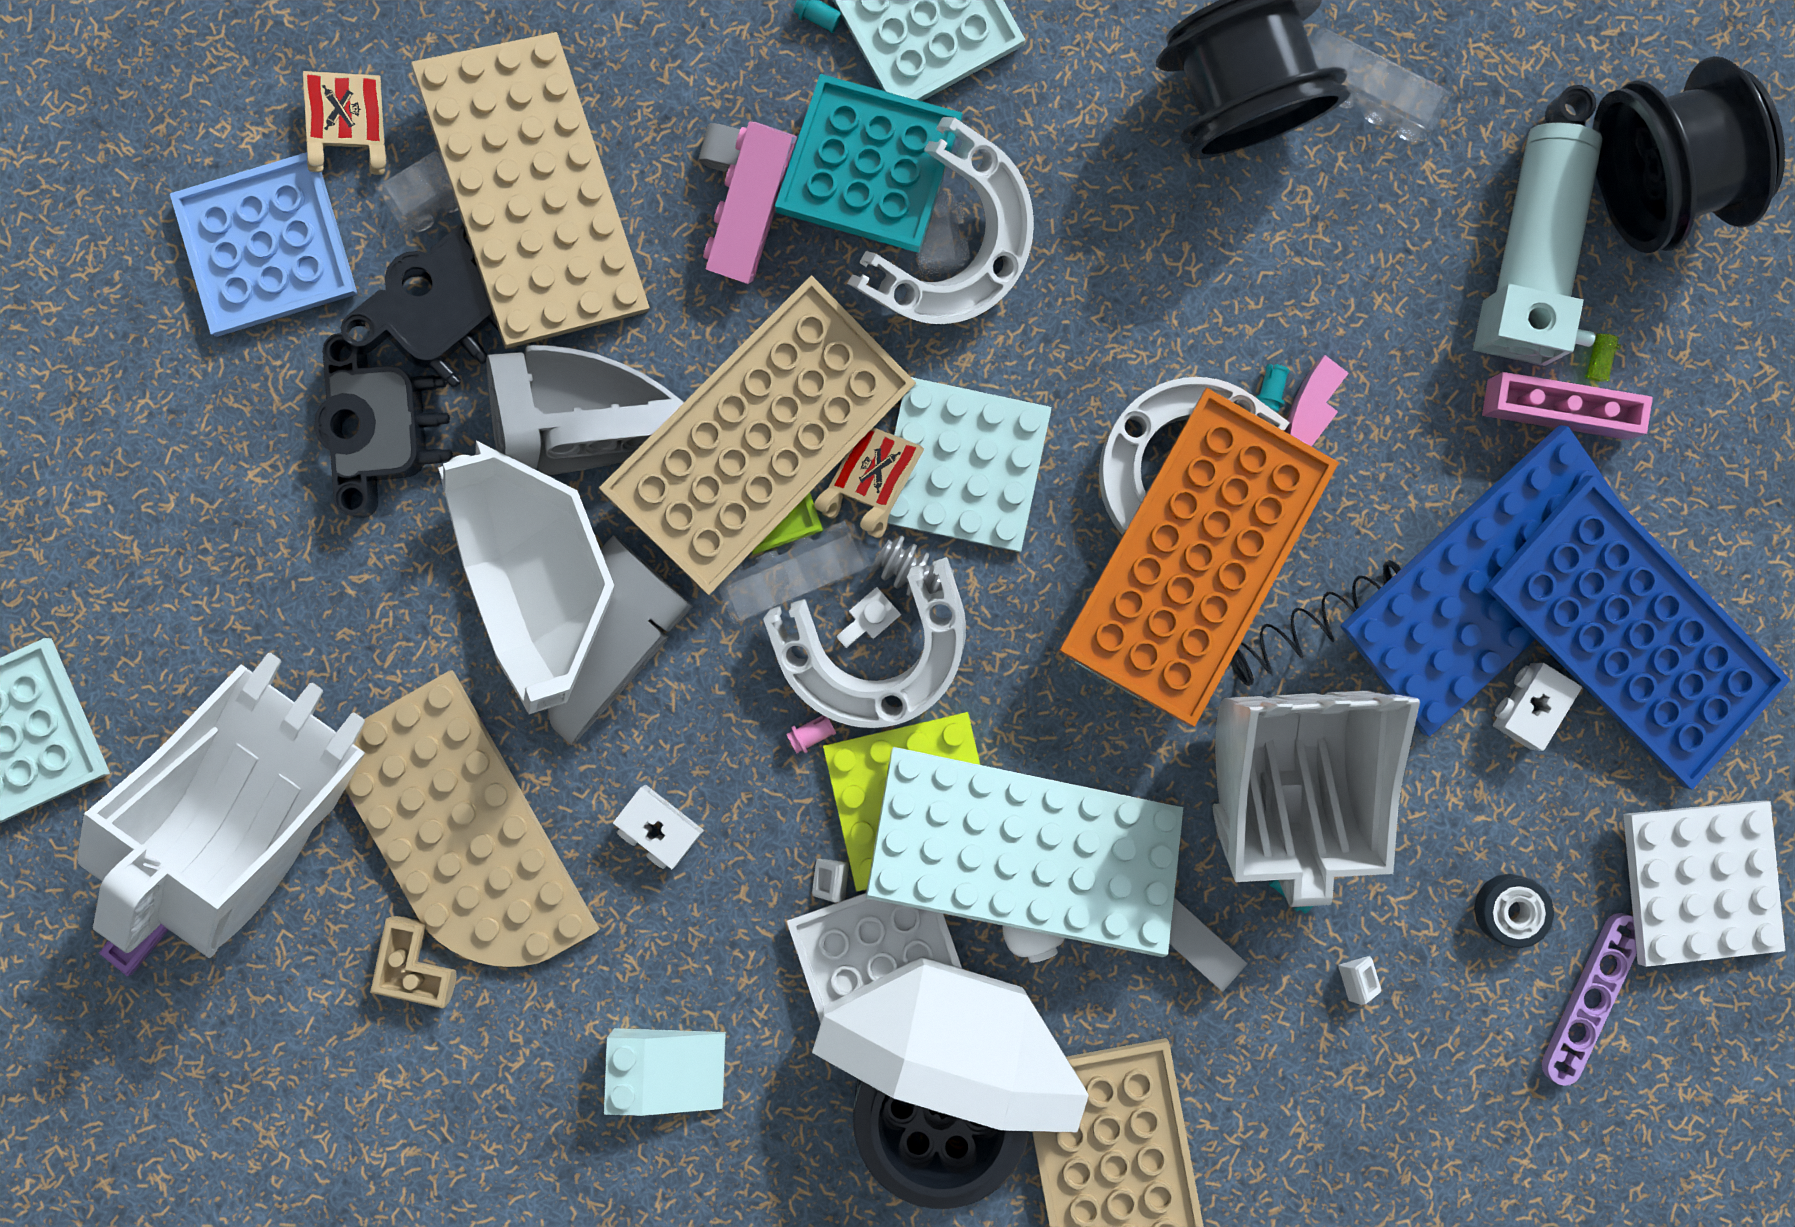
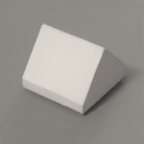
[812,859,849,902]
[1338,956,1382,1005]

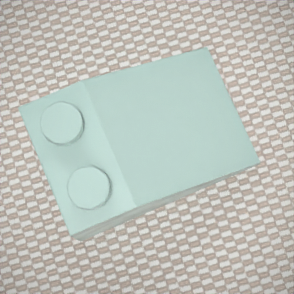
[604,1028,726,1116]

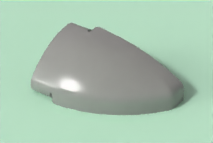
[486,345,684,476]
[548,535,693,745]

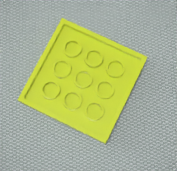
[823,712,980,892]

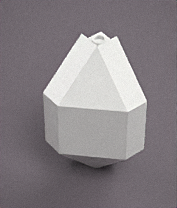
[438,441,614,714]
[812,957,1089,1132]

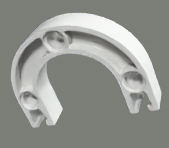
[847,117,1034,324]
[1099,377,1290,535]
[763,557,966,728]

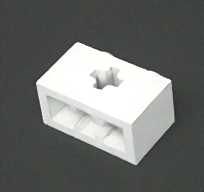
[1493,663,1582,751]
[613,785,704,869]

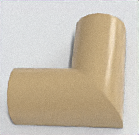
[370,916,456,1008]

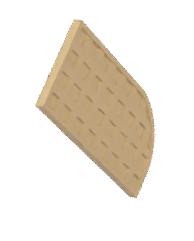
[345,670,599,967]

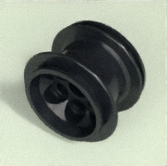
[1156,0,1351,159]
[1593,56,1785,253]
[853,1078,1029,1209]

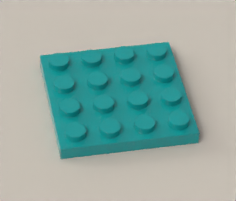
[775,74,963,253]

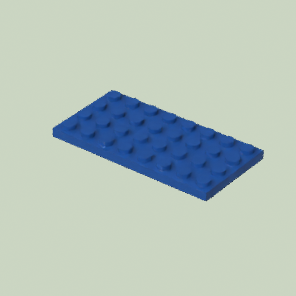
[1340,425,1621,737]
[1485,476,1791,790]

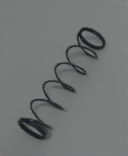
[1230,560,1401,686]

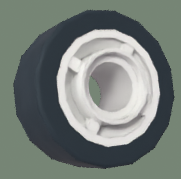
[1474,874,1554,948]

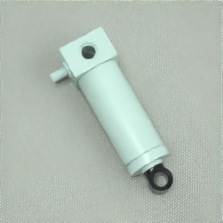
[1473,85,1603,366]

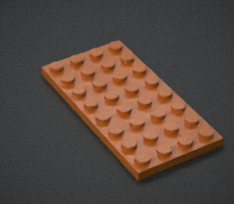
[1058,388,1339,727]

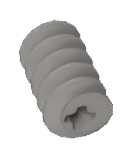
[869,535,954,610]

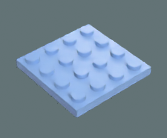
[170,152,358,337]

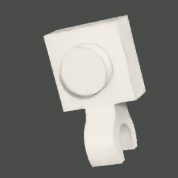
[836,587,901,648]

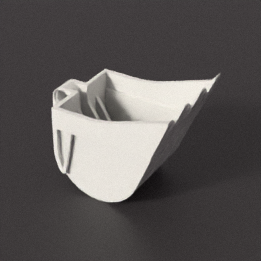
[77,653,365,958]
[1213,691,1420,907]

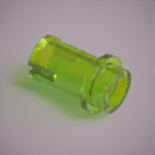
[1585,333,1621,382]

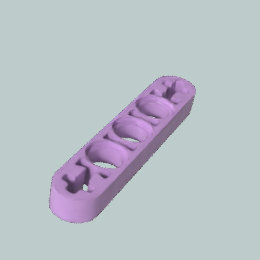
[1542,913,1637,1086]

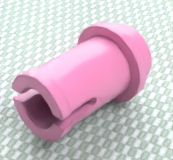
[786,715,837,754]

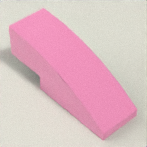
[1284,355,1349,447]

